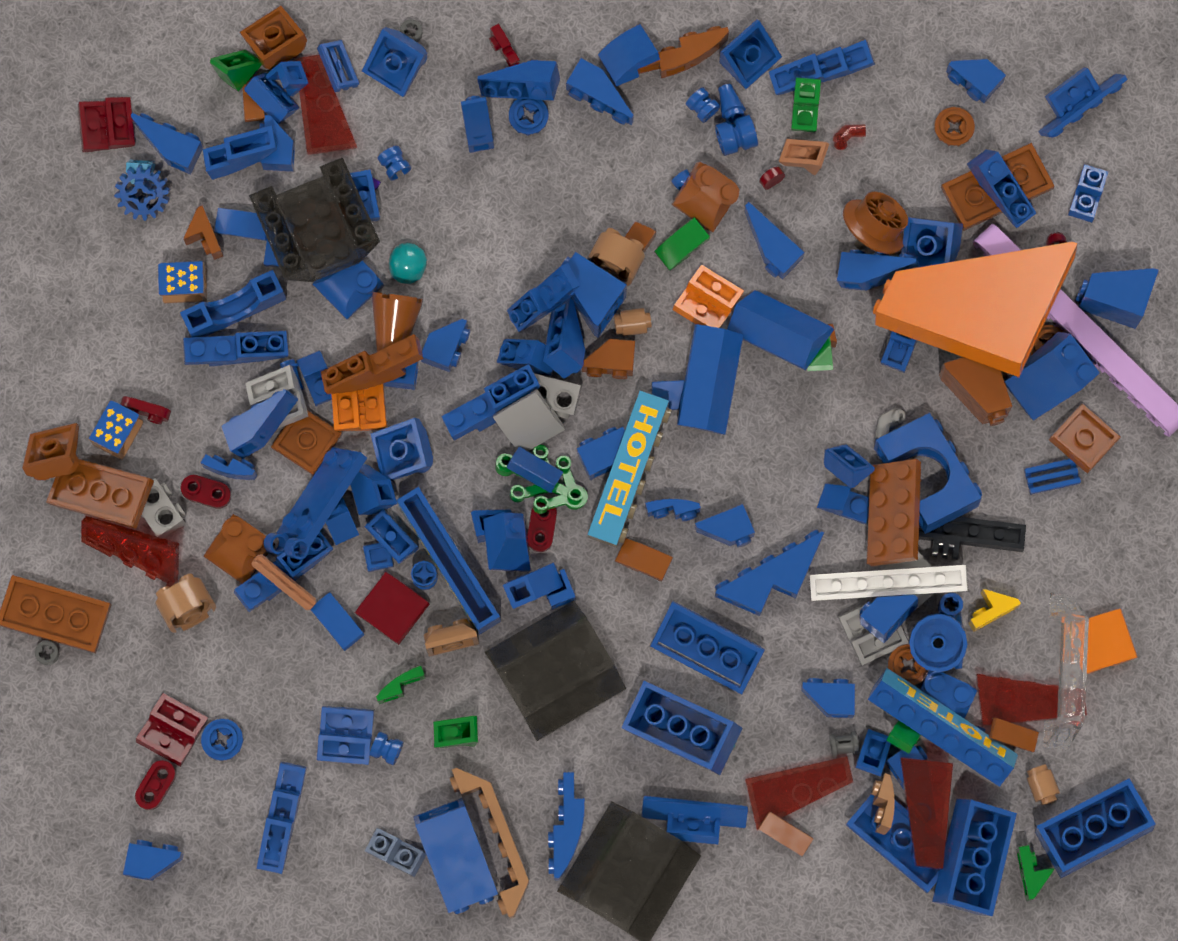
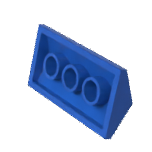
[727,290,834,370]
[677,324,743,435]
[650,601,765,695]
[846,795,946,893]

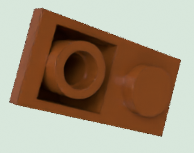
[582,339,635,379]

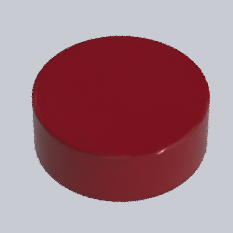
[759,167,785,190]

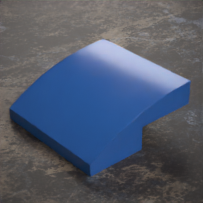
[598,24,660,87]
[317,706,375,765]

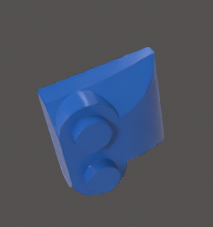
[362,27,427,97]
[312,249,384,319]
[371,418,433,481]
[920,670,977,719]

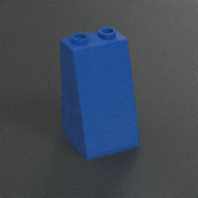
[413,798,498,914]

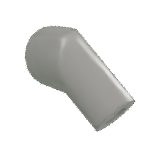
[875,408,906,439]

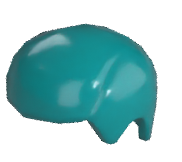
[388,243,427,284]

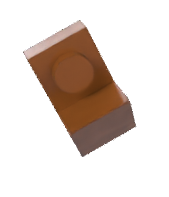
[184,205,224,260]

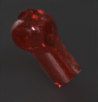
[833,124,866,150]

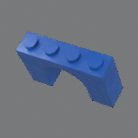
[874,413,982,534]

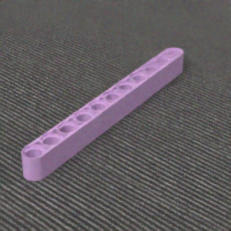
[973,224,1178,437]

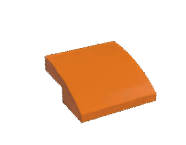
[672,264,744,328]
[331,383,387,431]
[1068,609,1138,674]

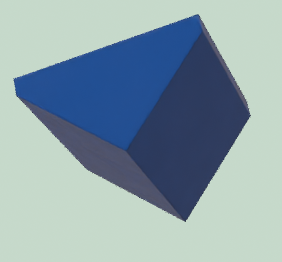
[719,19,782,89]

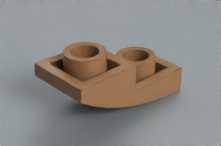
[871,773,895,835]

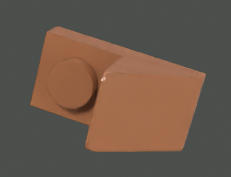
[779,139,829,175]

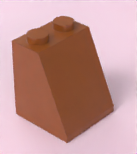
[939,357,1012,426]

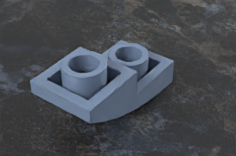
[365,828,426,877]

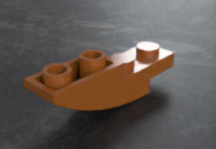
[637,26,729,79]
[321,334,424,394]

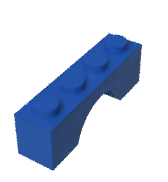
[180,270,286,337]

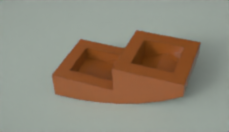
[615,538,673,582]

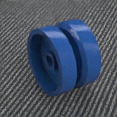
[909,613,967,672]

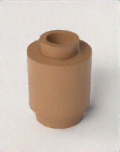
[614,308,652,336]
[1027,764,1060,805]

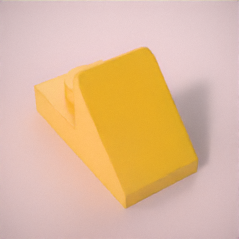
[968,589,1021,632]

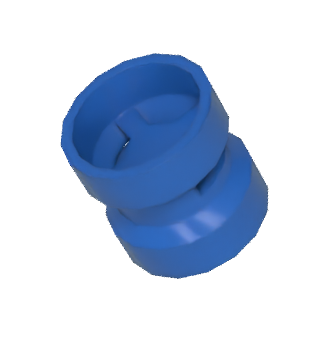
[686,87,721,123]
[377,146,411,181]
[411,561,438,590]
[369,732,404,766]

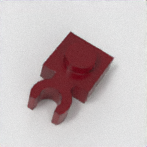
[489,23,520,67]

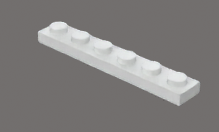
[810,565,968,601]

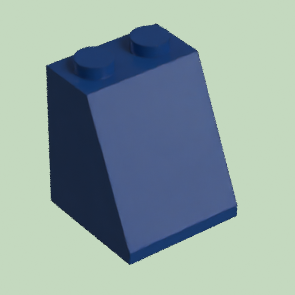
[561,252,627,338]
[1075,268,1159,329]

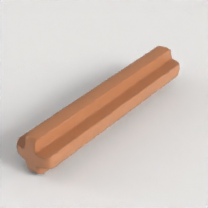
[252,554,317,610]

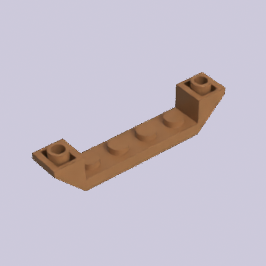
[449,768,529,919]

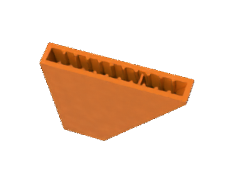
[873,242,1077,377]

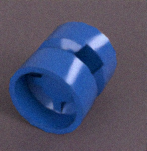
[715,115,758,156]

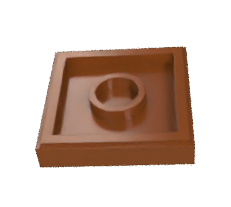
[1049,403,1121,474]
[271,410,342,476]

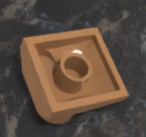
[424,619,479,657]

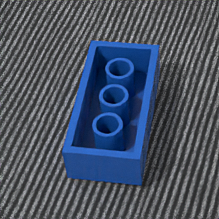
[621,681,743,775]
[1035,778,1156,879]
[932,799,1017,916]

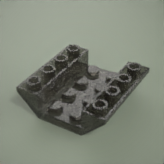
[249,157,380,282]
[484,600,626,741]
[557,801,701,941]

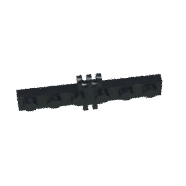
[919,516,1026,560]

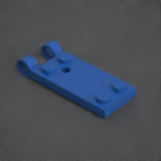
[264,447,367,559]

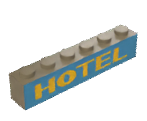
[588,391,672,548]

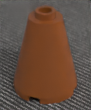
[372,292,423,352]

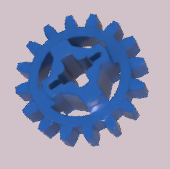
[114,165,170,221]

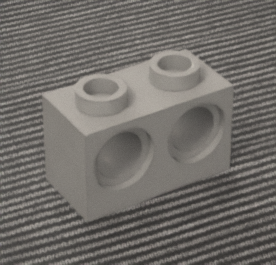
[534,373,583,419]
[142,478,186,541]

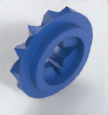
[509,99,549,136]
[201,719,243,761]

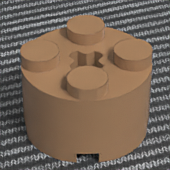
[587,228,645,286]
[155,574,216,633]

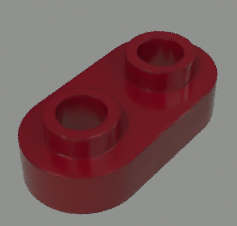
[120,396,171,425]
[181,475,231,509]
[527,502,557,553]
[135,760,176,810]

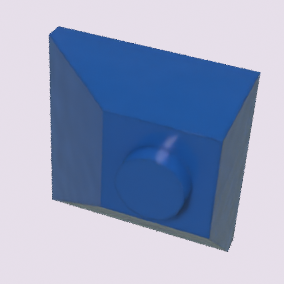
[901,217,963,267]
[483,512,531,572]

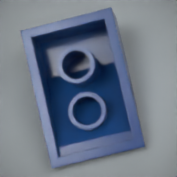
[1004,332,1100,420]

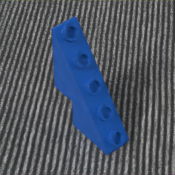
[715,530,824,616]

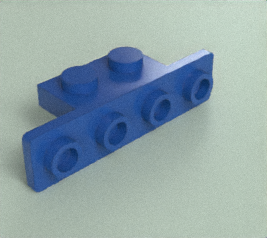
[1038,68,1128,138]
[642,796,748,845]

